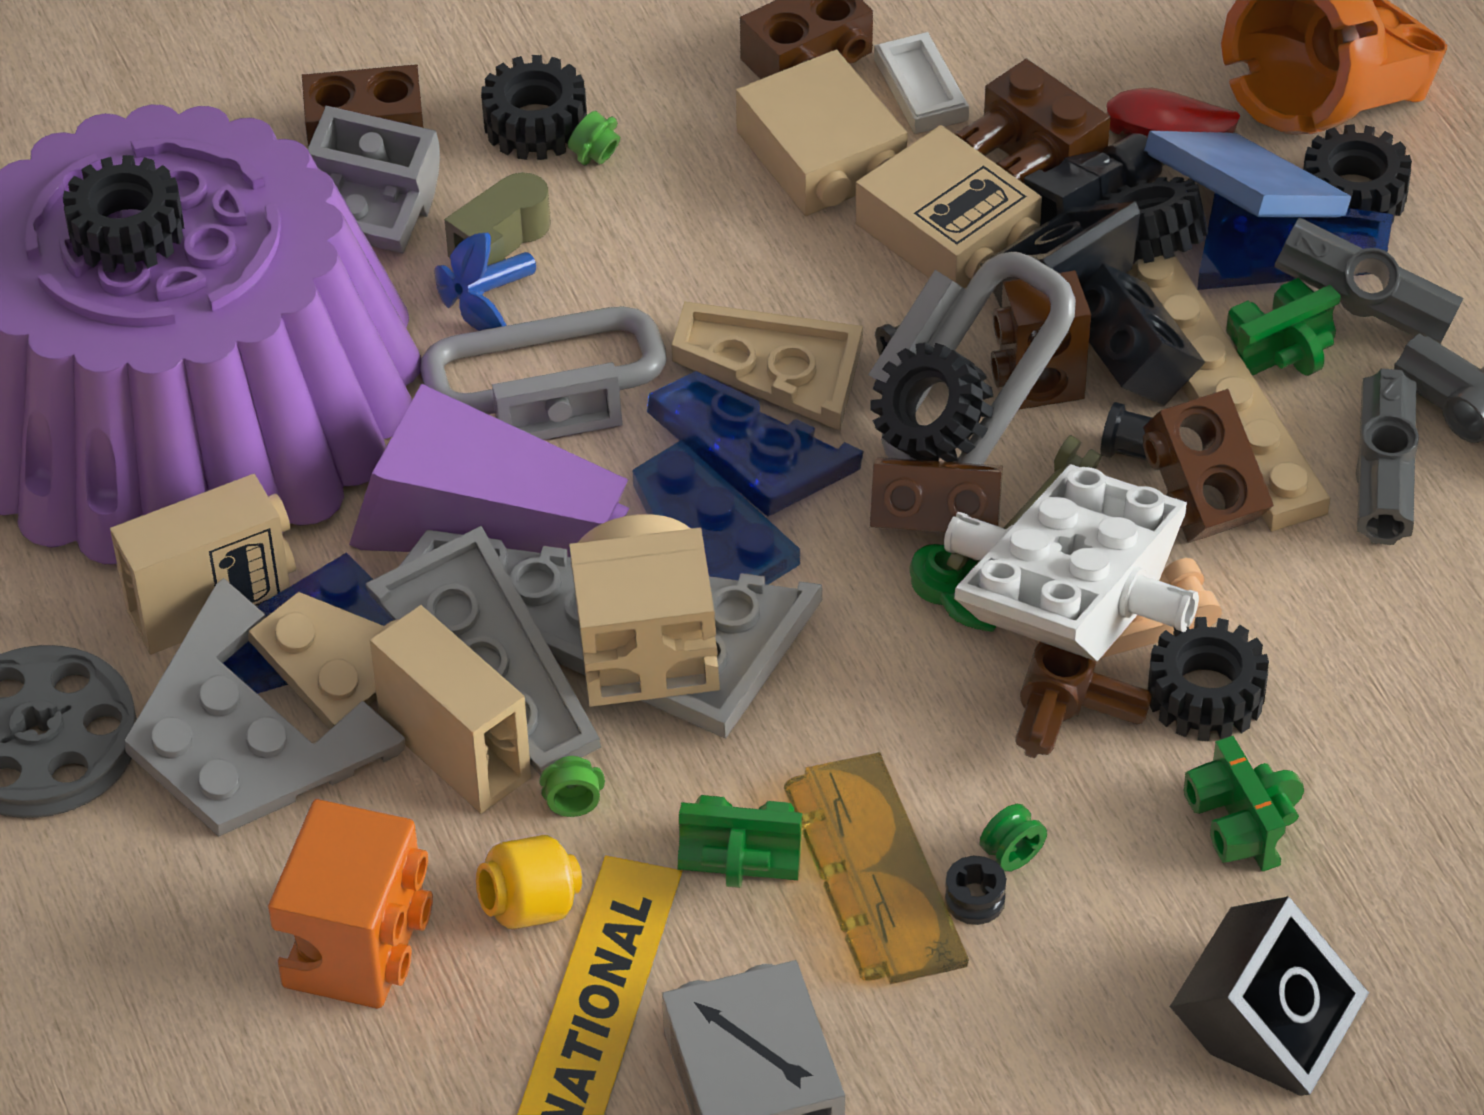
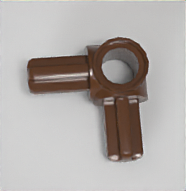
[1015,642,1152,758]

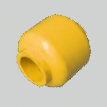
[476,835,582,930]

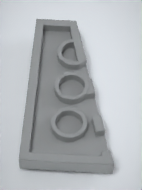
[365,526,601,775]

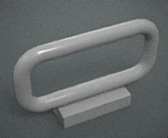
[868,252,1076,464]
[420,306,667,440]

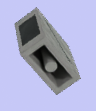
[662,960,845,1115]

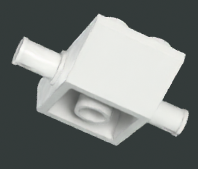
[944,464,1199,661]

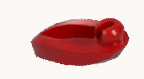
[1106,87,1240,135]

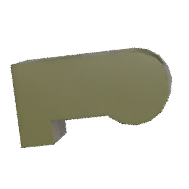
[444,172,551,266]

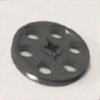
[0,645,137,818]

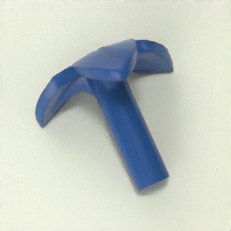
[434,233,536,331]

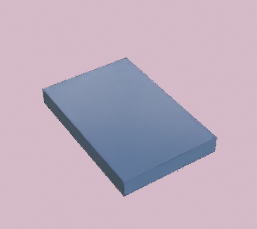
[1144,131,1351,217]

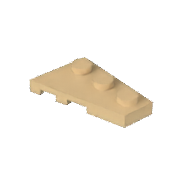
[672,301,863,431]

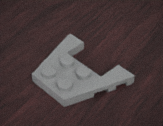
[125,578,405,837]

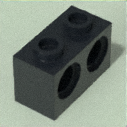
[1081,263,1205,406]

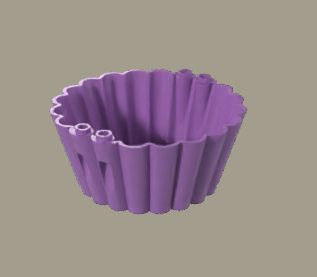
[0,104,421,564]

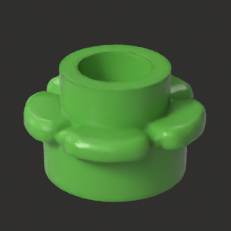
[568,111,621,166]
[539,756,605,817]

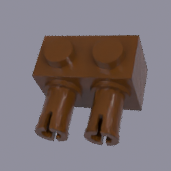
[954,58,1111,184]

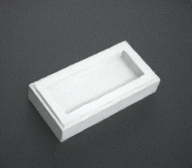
[874,32,969,134]

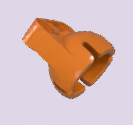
[1221,0,1447,135]

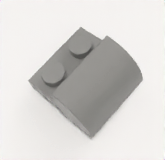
[307,106,440,253]

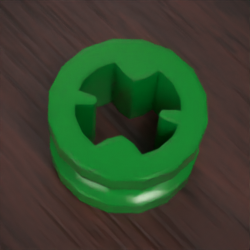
[979,803,1047,872]

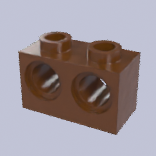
[740,0,873,79]
[302,64,424,147]
[991,270,1091,410]
[1143,389,1274,543]
[870,457,1003,532]

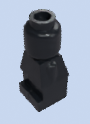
[1024,133,1166,226]

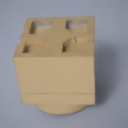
[569,514,720,707]

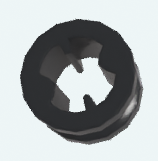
[945,855,1007,925]

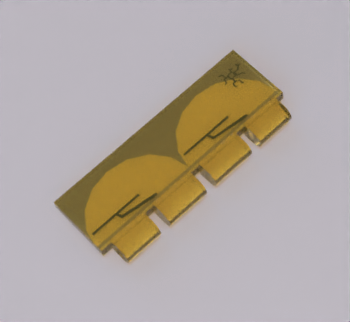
[784,752,969,984]

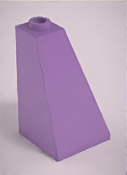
[349,384,629,557]

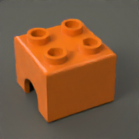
[268,799,433,1009]

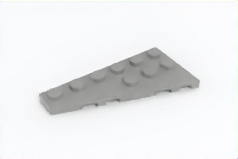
[399,530,823,739]

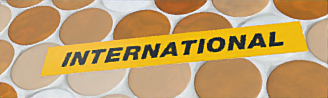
[517,855,683,1115]

